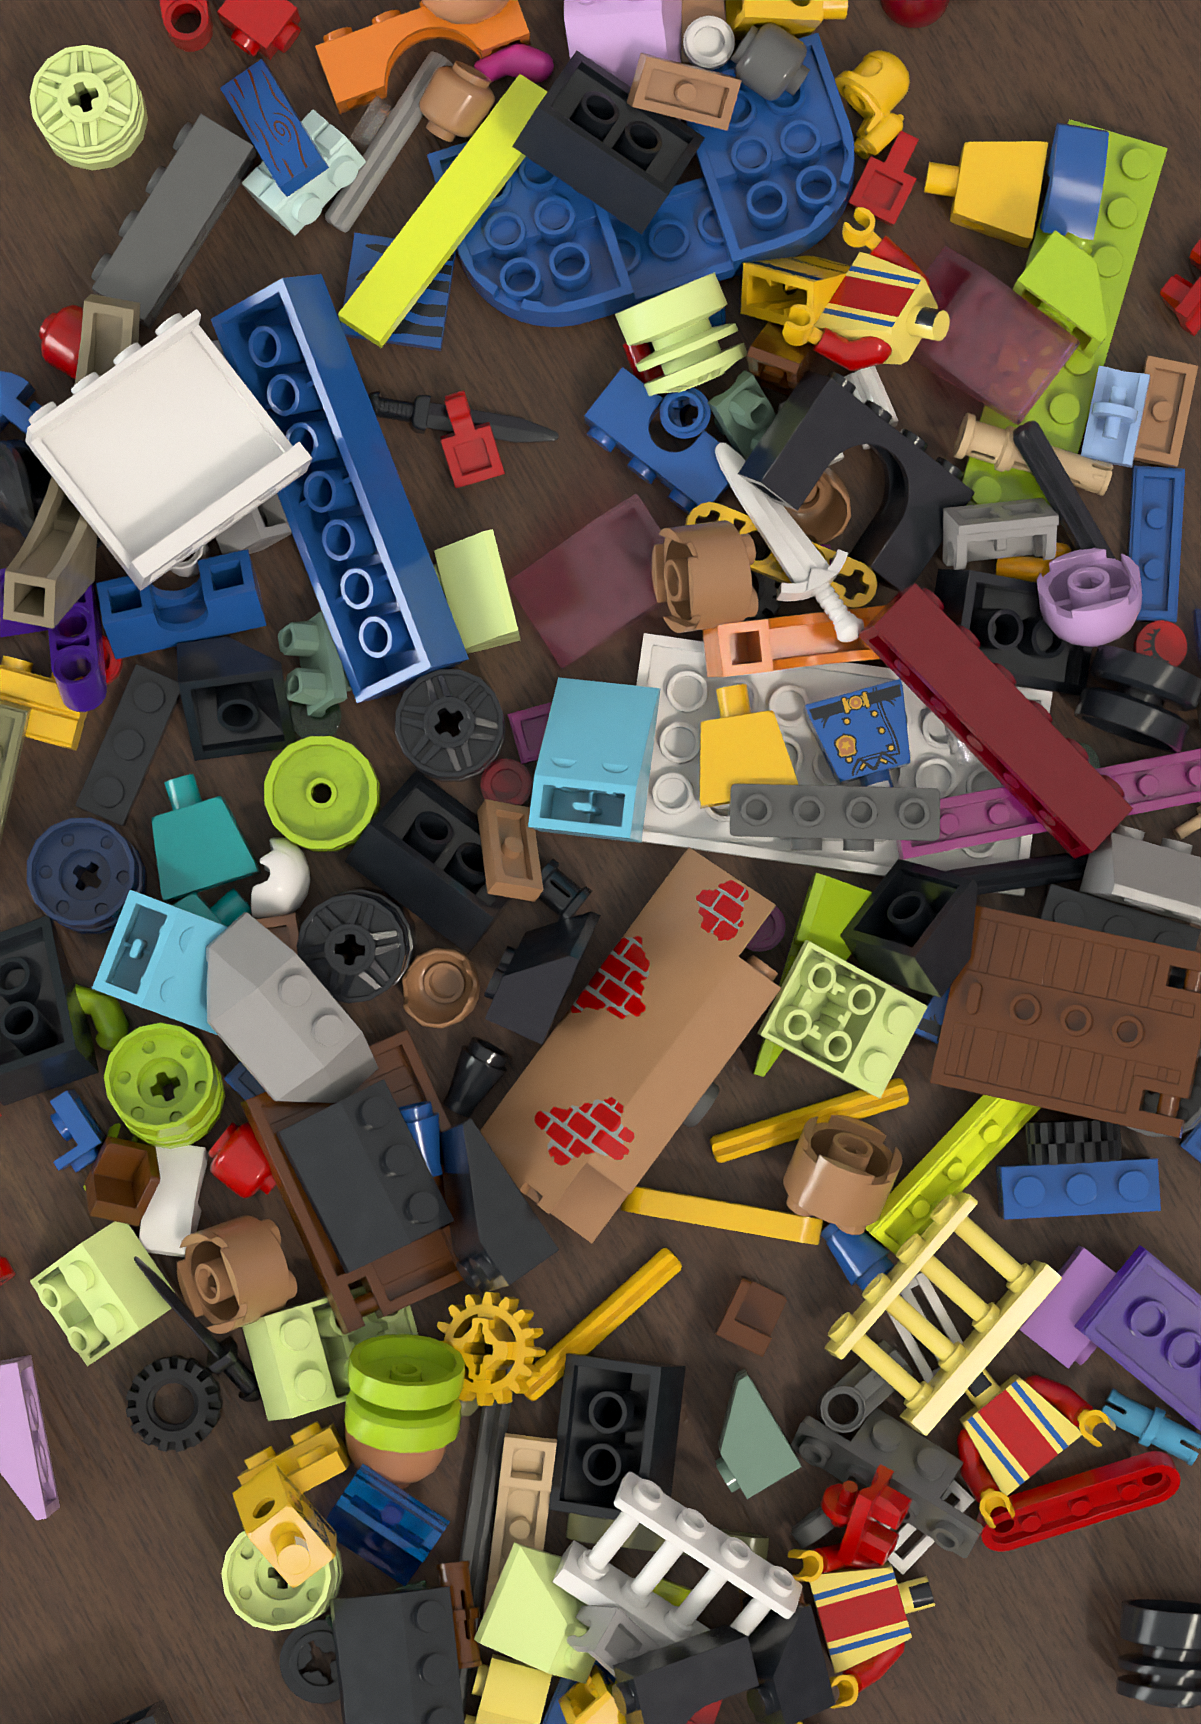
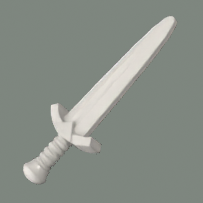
[715,442,864,642]

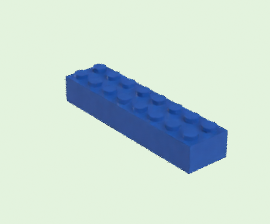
[211,274,469,703]

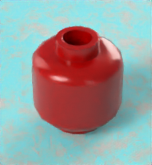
[39,305,83,379]
[208,1121,276,1198]

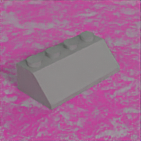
[1079,825,1201,926]

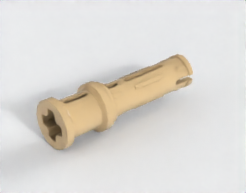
[953,413,1113,496]

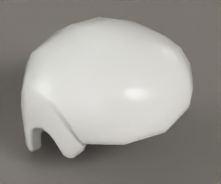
[251,837,310,918]

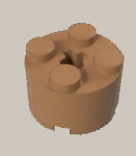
[652,520,758,633]
[783,1115,903,1235]
[177,1215,297,1334]

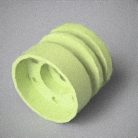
[30,45,148,171]
[615,272,747,397]
[221,1531,343,1631]

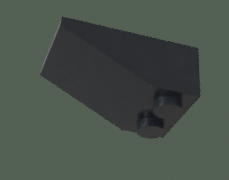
[934,569,1092,696]
[0,915,99,1106]
[440,1118,559,1293]

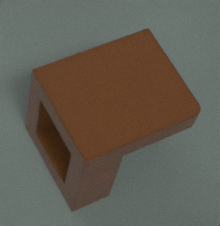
[85,1137,161,1226]
[715,1275,787,1357]

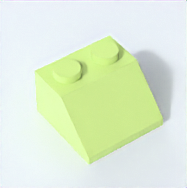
[433,529,520,654]

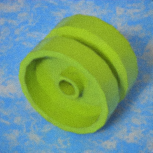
[264,736,381,852]
[344,1334,465,1453]

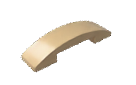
[483,1433,557,1616]

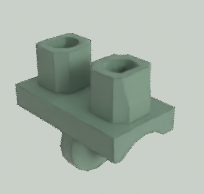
[707,370,776,461]
[278,611,352,717]

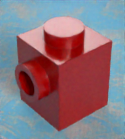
[217,0,301,60]

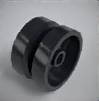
[1074,645,1201,753]

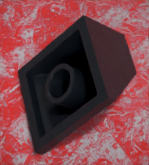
[177,637,296,761]
[743,1596,836,1724]

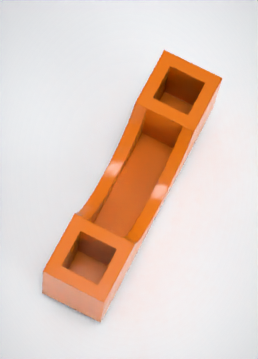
[315,0,531,114]
[702,605,886,677]

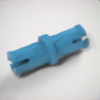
[1101,1388,1201,1466]

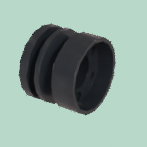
[395,669,505,782]
[297,887,418,1004]
[1116,1599,1201,1708]

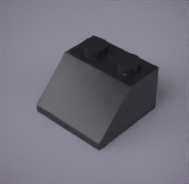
[840,858,978,998]
[484,911,601,1044]

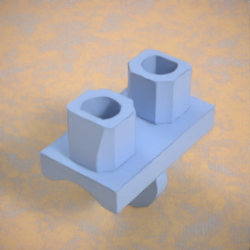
[1081,366,1150,468]

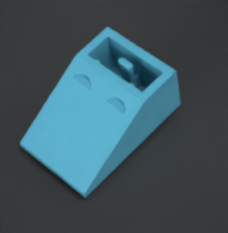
[528,677,661,843]
[92,890,228,1035]

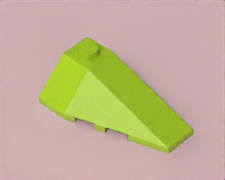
[752,873,873,1077]

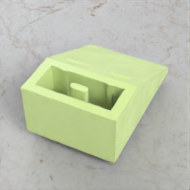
[757,940,928,1099]
[242,1286,418,1421]

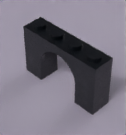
[738,370,975,592]
[612,1624,759,1724]

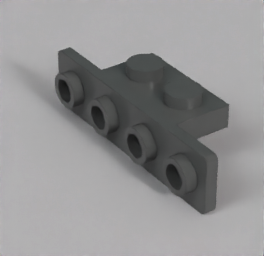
[730,784,940,852]
[791,1408,983,1558]

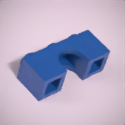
[584,367,730,515]
[96,549,267,659]
[996,1157,1161,1220]

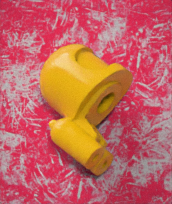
[835,50,910,159]

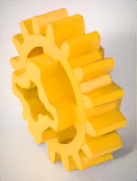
[437,1292,546,1406]

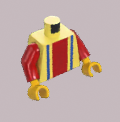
[782,207,950,371]
[956,1369,1116,1528]
[788,1543,935,1709]

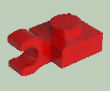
[847,131,919,227]
[440,390,505,488]

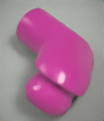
[474,43,554,83]

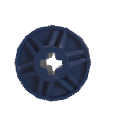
[27,818,147,934]

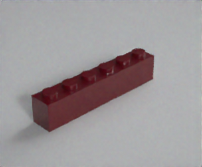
[858,583,1133,858]

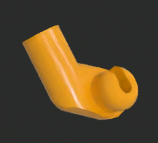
[996,542,1071,583]

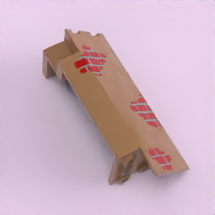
[480,847,781,1243]

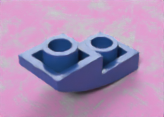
[1040,123,1109,240]

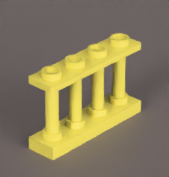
[825,1192,1062,1436]

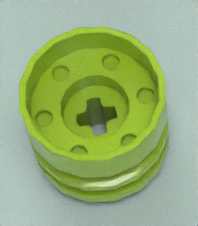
[104,1023,225,1149]

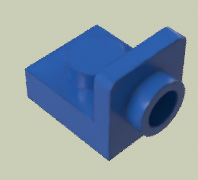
[50,1089,106,1173]

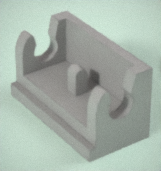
[943,498,1059,570]
[567,1605,661,1678]

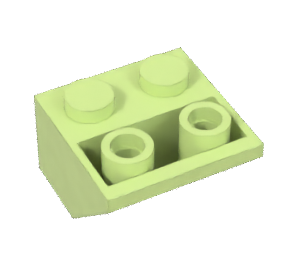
[30,1221,175,1367]

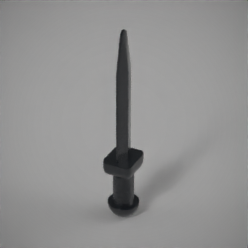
[368,391,559,443]
[134,1256,262,1402]

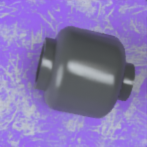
[730,22,810,101]

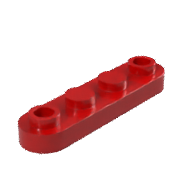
[976,1451,1181,1552]

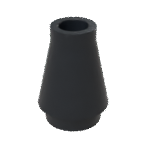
[443,1037,509,1117]

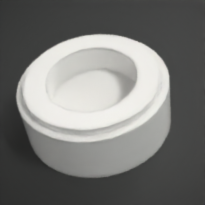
[683,16,735,70]

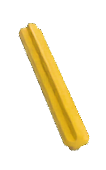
[710,1078,909,1163]
[524,1248,682,1401]

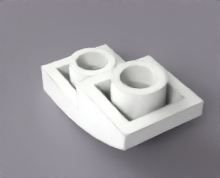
[139,1145,209,1258]

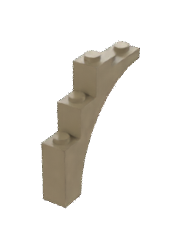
[3,294,141,629]

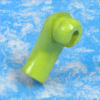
[75,984,129,1051]

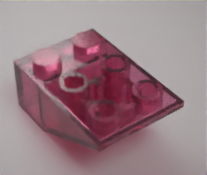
[910,245,1080,426]
[507,493,667,669]

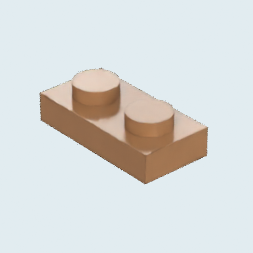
[627,53,742,131]
[1134,356,1198,468]
[477,799,543,902]

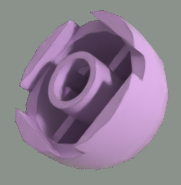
[1037,548,1142,647]

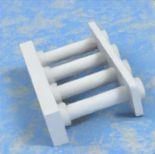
[553,1472,802,1648]

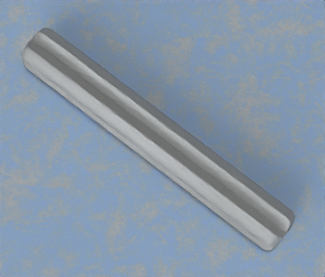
[325,51,453,233]

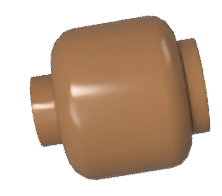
[419,61,495,142]

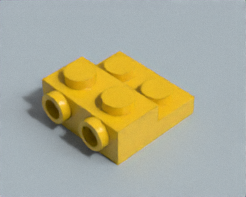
[238,1421,352,1511]

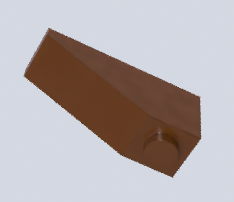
[747,322,818,397]

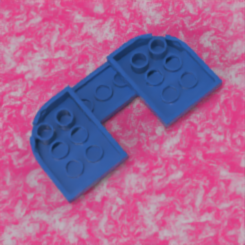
[427,33,855,327]

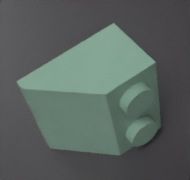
[715,1368,802,1499]

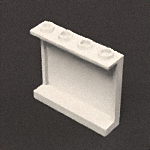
[25,309,312,591]

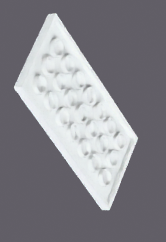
[636,633,1053,897]

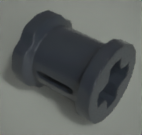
[538,858,593,922]

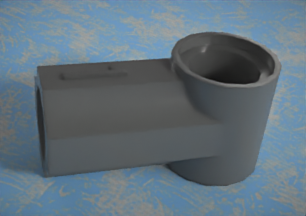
[816,1339,914,1433]

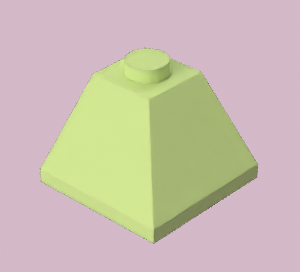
[474,1542,596,1684]

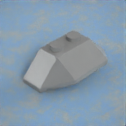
[206,912,378,1103]

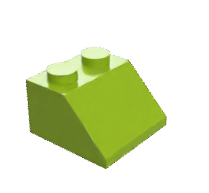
[1008,230,1108,359]

